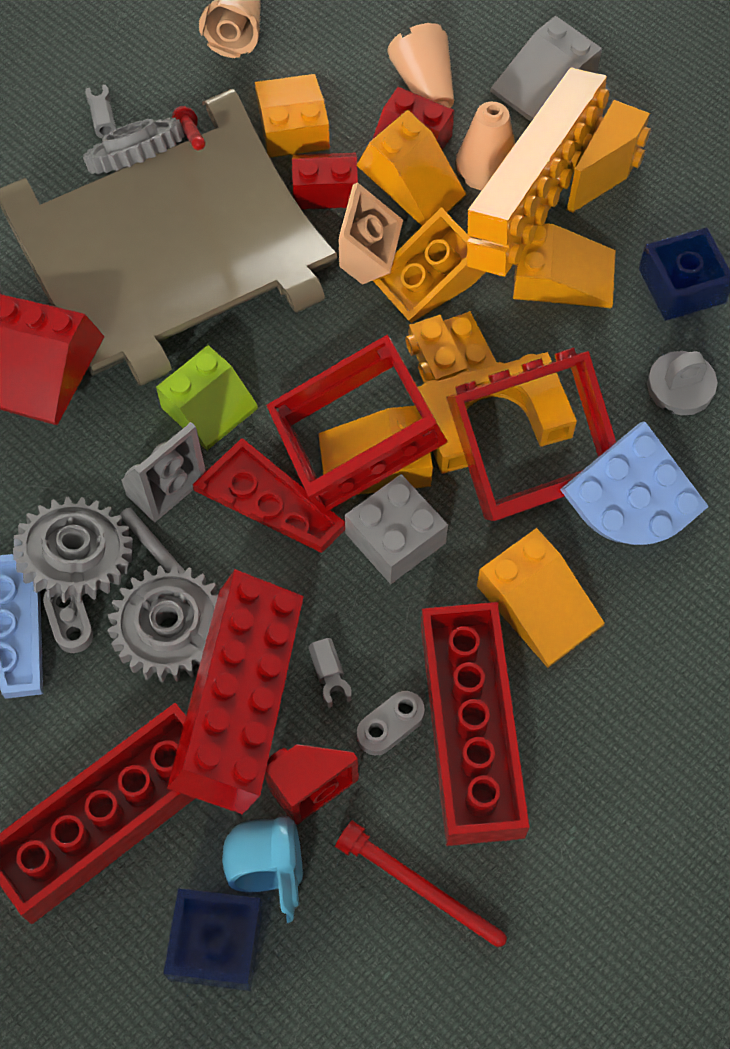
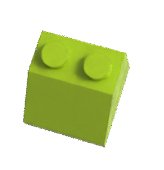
[156,345,258,451]

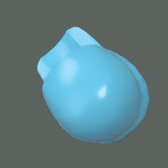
[222,816,303,923]

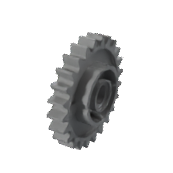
[83,118,185,174]
[13,497,133,603]
[108,565,218,682]

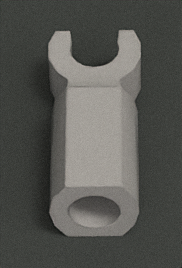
[85,85,116,138]
[308,638,352,708]

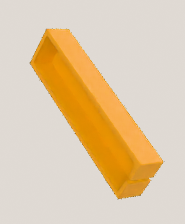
[467,68,609,277]

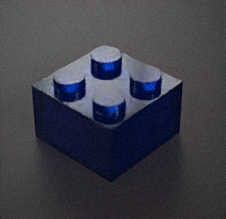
[639,227,730,321]
[163,888,263,991]

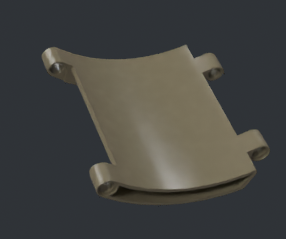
[0,89,337,386]

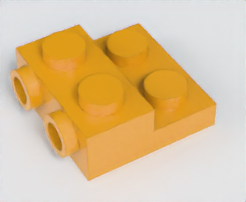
[405,312,497,383]

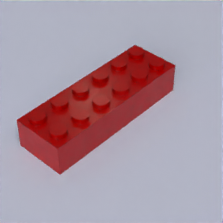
[167,569,304,815]
[421,602,530,846]
[0,703,195,924]

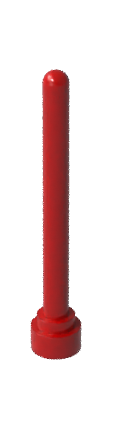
[172,106,205,151]
[335,820,507,947]

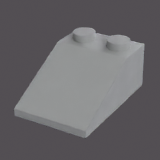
[491,16,602,122]
[121,422,206,523]

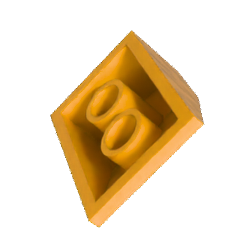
[254,74,330,158]
[567,100,651,213]
[356,110,466,226]
[372,207,486,323]
[513,223,615,308]
[318,406,433,494]
[477,528,605,668]

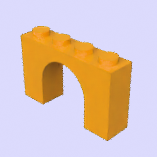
[418,352,577,474]

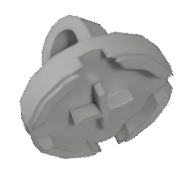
[647,351,718,416]

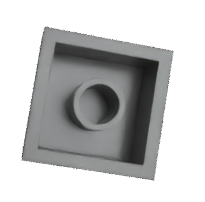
[345,474,448,585]

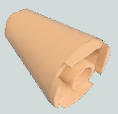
[199,0,261,58]
[387,23,454,108]
[456,102,515,191]

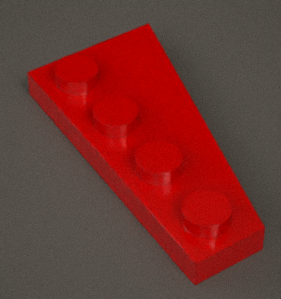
[192,438,345,553]

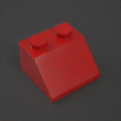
[372,87,454,150]
[292,153,358,209]
[265,744,358,826]

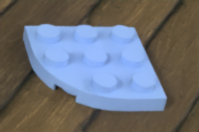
[560,422,709,545]

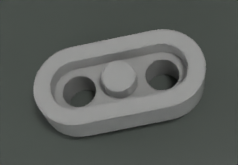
[43,590,94,653]
[357,691,425,755]

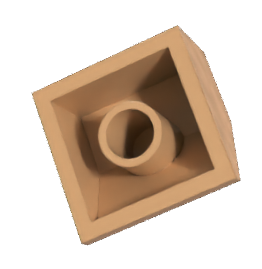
[339,182,403,285]

